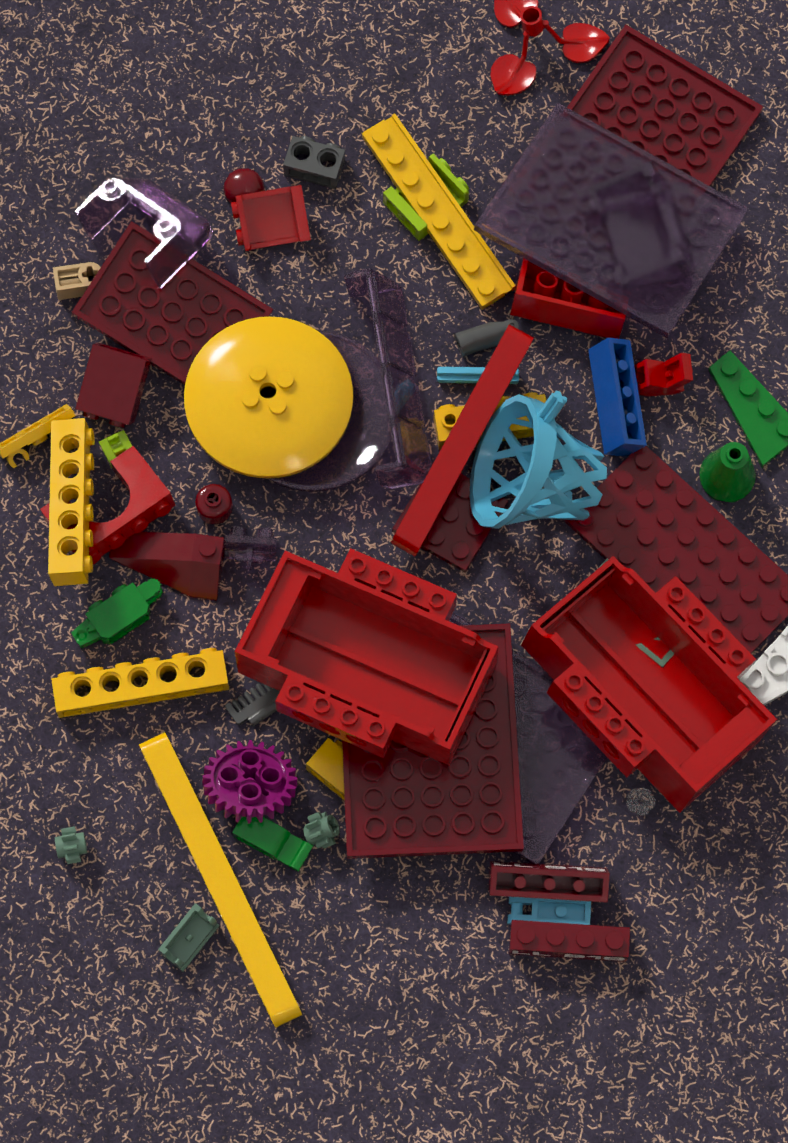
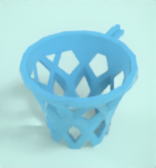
[469,391,607,529]

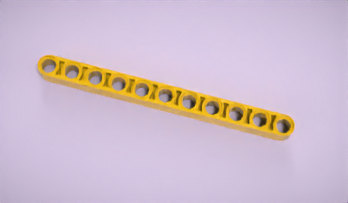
[139,732,302,1028]

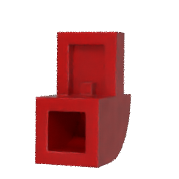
[634,353,693,396]

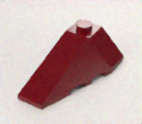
[109,532,226,601]

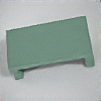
[158,903,220,972]

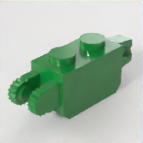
[71,578,163,649]

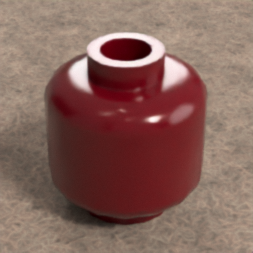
[195,484,233,525]

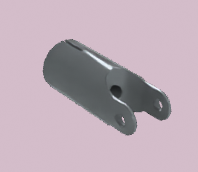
[454,319,519,357]

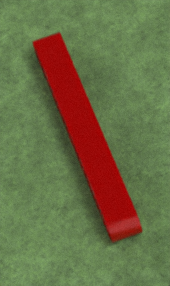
[391,324,534,557]

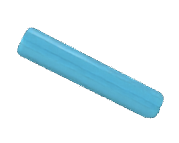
[437,367,519,384]

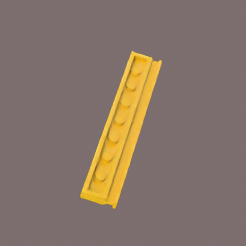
[362,113,516,310]

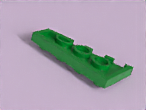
[709,350,788,468]

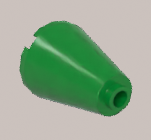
[699,442,756,502]

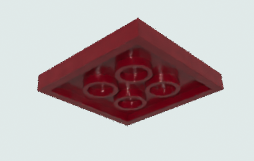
[392,462,508,573]

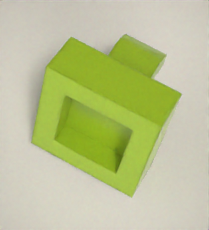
[99,430,132,468]

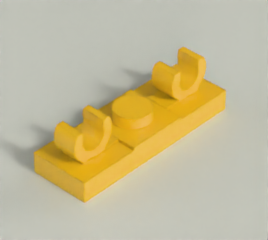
[0,404,76,468]

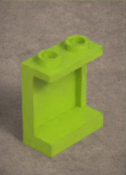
[383,154,469,241]

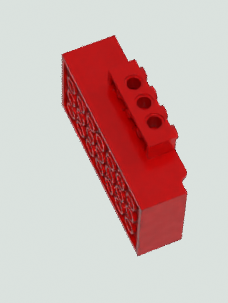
[235,548,498,765]
[521,556,777,813]

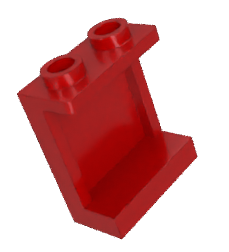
[231,185,311,251]

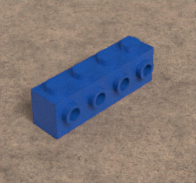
[588,337,647,457]

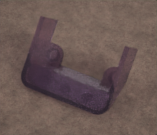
[74,178,213,288]

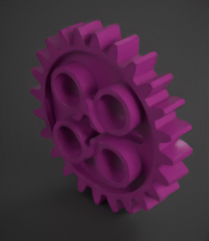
[202,740,297,824]

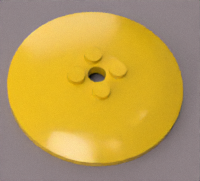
[184,316,353,478]

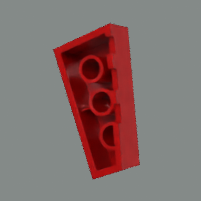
[510,253,629,339]

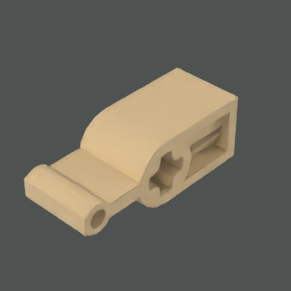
[53,262,101,300]

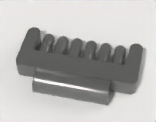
[225,683,280,727]

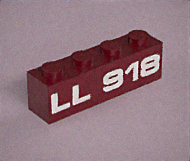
[488,861,610,902]
[509,920,630,962]

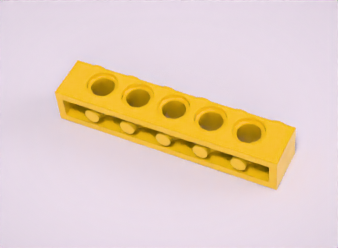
[48,418,95,586]
[51,648,229,718]

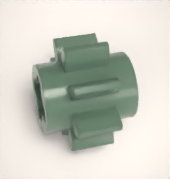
[303,812,340,849]
[55,826,88,864]

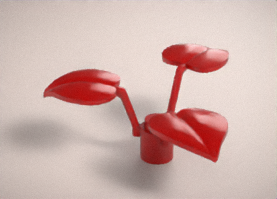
[491,0,610,96]

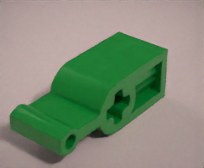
[232,817,313,872]

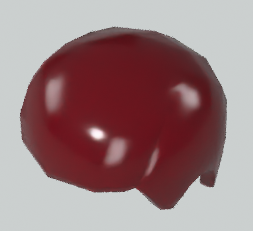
[223,168,265,204]

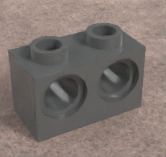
[283,136,345,189]

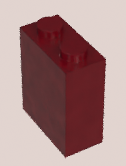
[75,343,152,428]

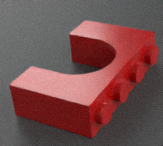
[40,446,175,565]

